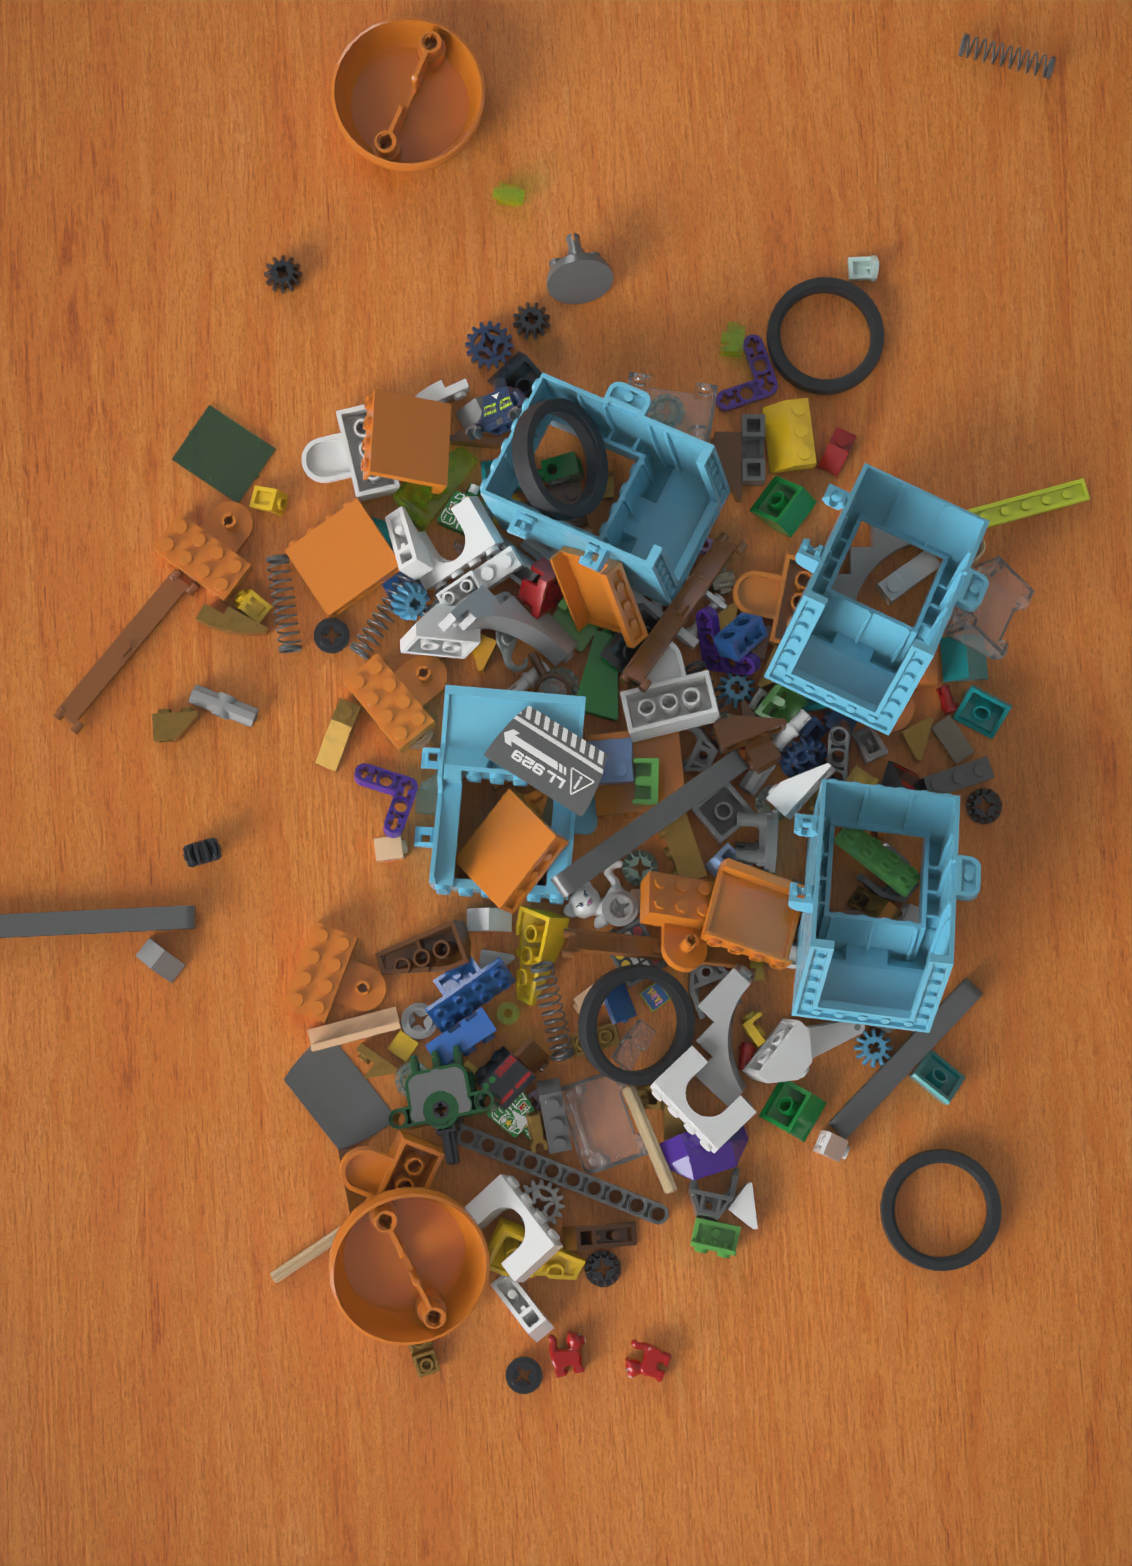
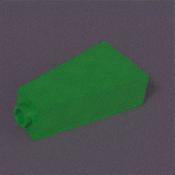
[577,628,618,722]

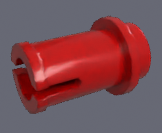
[936,685,958,715]
[737,1042,756,1070]

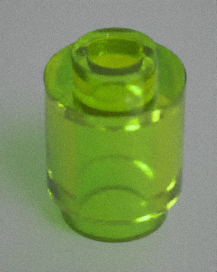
[492,182,525,208]
[497,1002,520,1025]

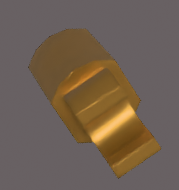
[526,1110,548,1153]

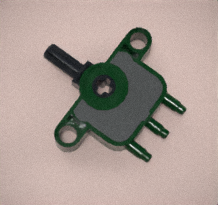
[388,1045,501,1165]

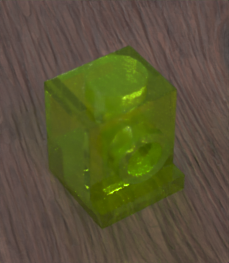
[719,322,745,358]

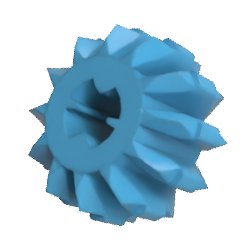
[390,582,430,621]
[717,673,756,708]
[854,1029,893,1067]

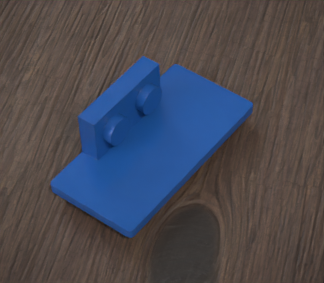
[425,956,516,1033]

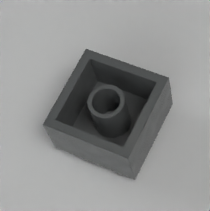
[691,782,755,845]

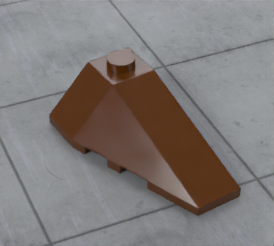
[375,920,471,975]

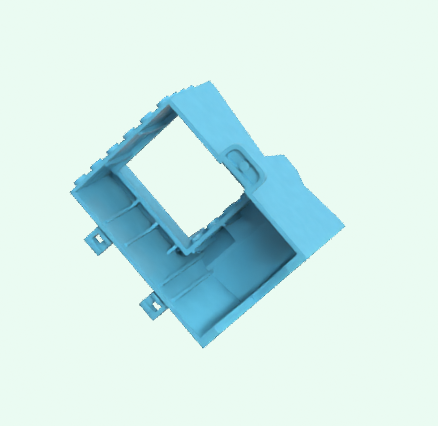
[480,372,731,607]
[764,463,990,736]
[414,685,598,905]
[788,779,981,1033]

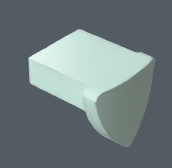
[847,255,879,282]

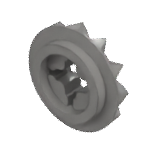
[602,890,638,927]
[401,1003,437,1039]

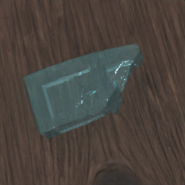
[415,771,438,815]

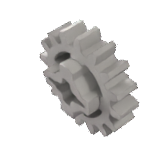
[516,1179,565,1227]

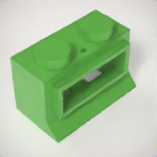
[753,683,808,735]
[632,758,659,806]

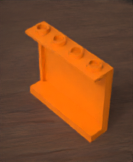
[361,389,451,494]
[285,499,400,618]
[549,546,648,648]
[588,731,685,821]
[456,788,569,914]
[700,858,805,970]

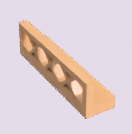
[307,1007,401,1052]

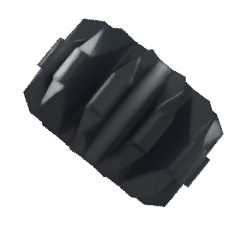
[264,255,302,294]
[513,302,550,340]
[183,838,222,867]

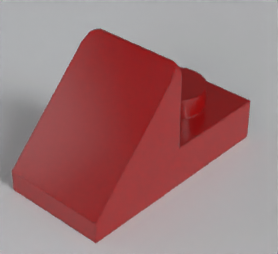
[817,427,857,477]

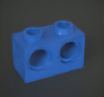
[713,612,768,661]

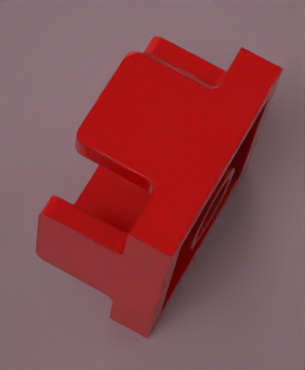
[518,558,564,619]

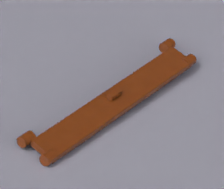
[619,532,748,693]
[53,569,199,734]
[562,928,756,977]

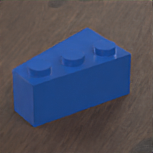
[425,1007,497,1066]

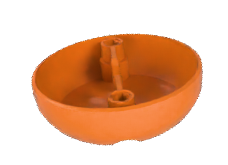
[331,17,486,172]
[328,1187,490,1345]

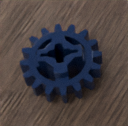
[465,321,513,371]
[779,736,828,778]

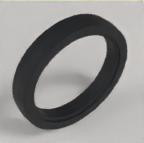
[767,277,884,395]
[512,398,608,520]
[578,964,695,1086]
[880,1149,1001,1271]

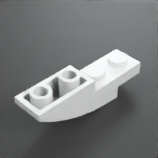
[415,379,470,403]
[436,546,524,606]

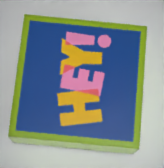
[640,983,671,1012]

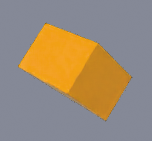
[472,633,498,674]

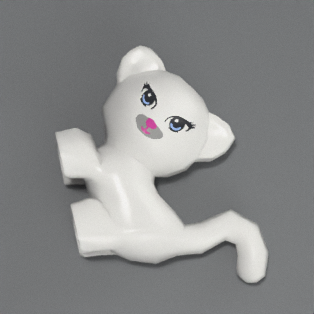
[563,860,627,930]

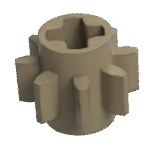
[711,566,736,595]

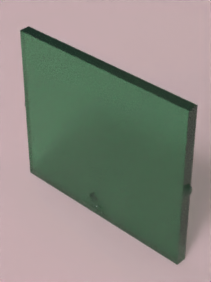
[172,405,276,503]

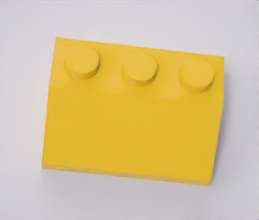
[762,398,817,474]

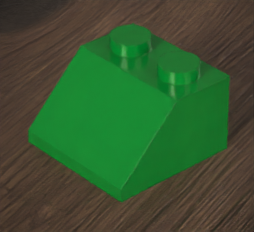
[749,475,817,537]
[759,1081,827,1142]

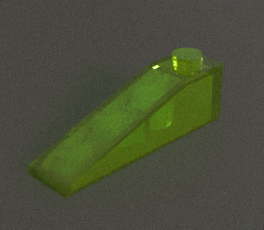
[393,447,479,532]

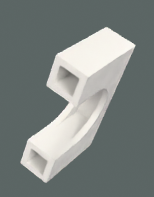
[418,496,504,591]
[650,1046,756,1153]
[465,1174,563,1282]

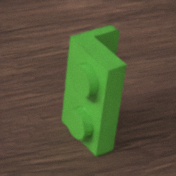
[690,1217,741,1258]

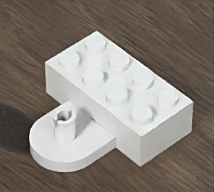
[302,405,401,501]
[620,642,720,743]

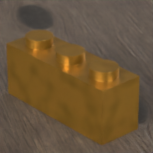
[658,813,707,879]

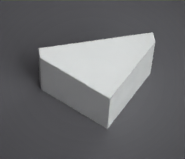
[466,908,512,932]
[727,1182,758,1229]

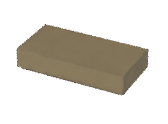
[931,715,975,765]

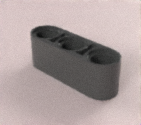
[827,719,852,781]

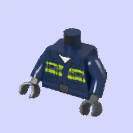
[465,378,527,441]

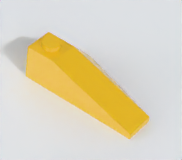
[516,906,570,1006]
[488,1217,586,1280]

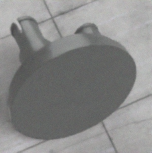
[546,233,613,304]
[735,809,778,875]

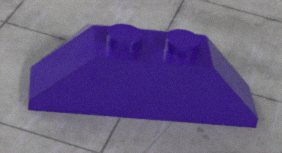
[659,1125,749,1181]

